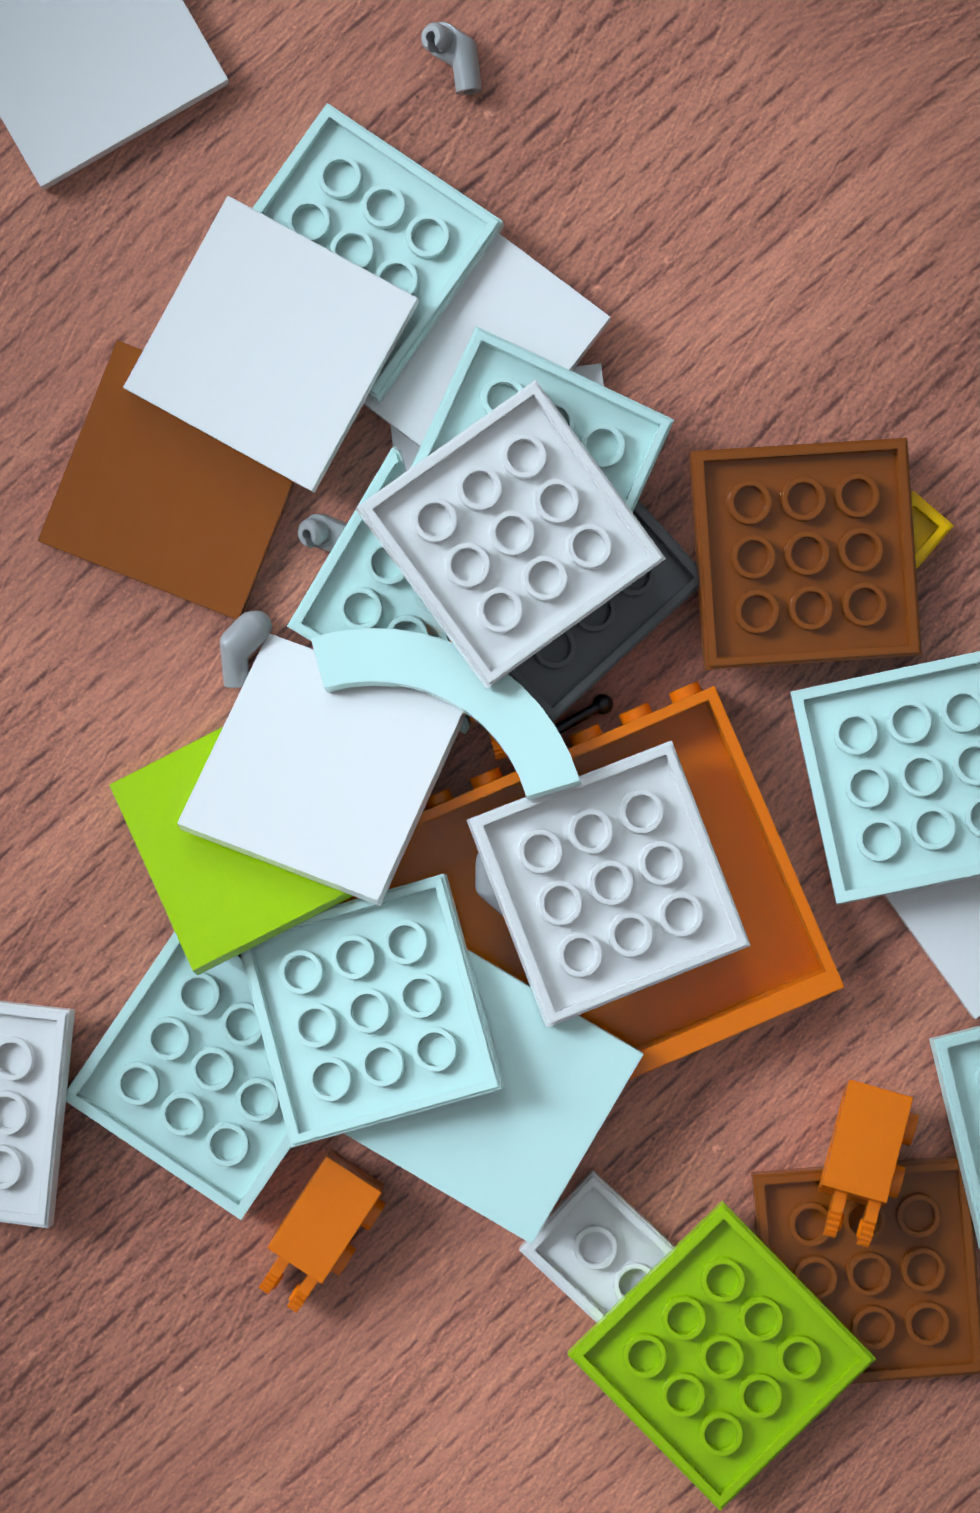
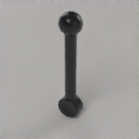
[555,694,613,734]

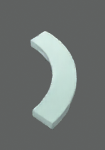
[311,628,581,800]

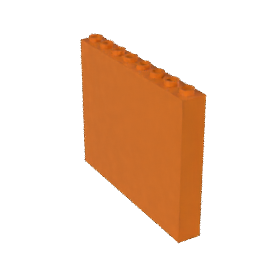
[339,681,844,1080]

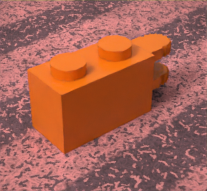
[817,1079,919,1248]
[258,1149,386,1313]

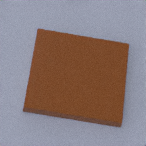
[37,340,295,620]
[689,438,922,670]
[751,1156,980,1384]

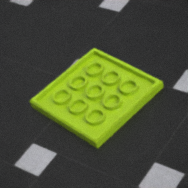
[109,727,353,975]
[567,1200,876,1511]

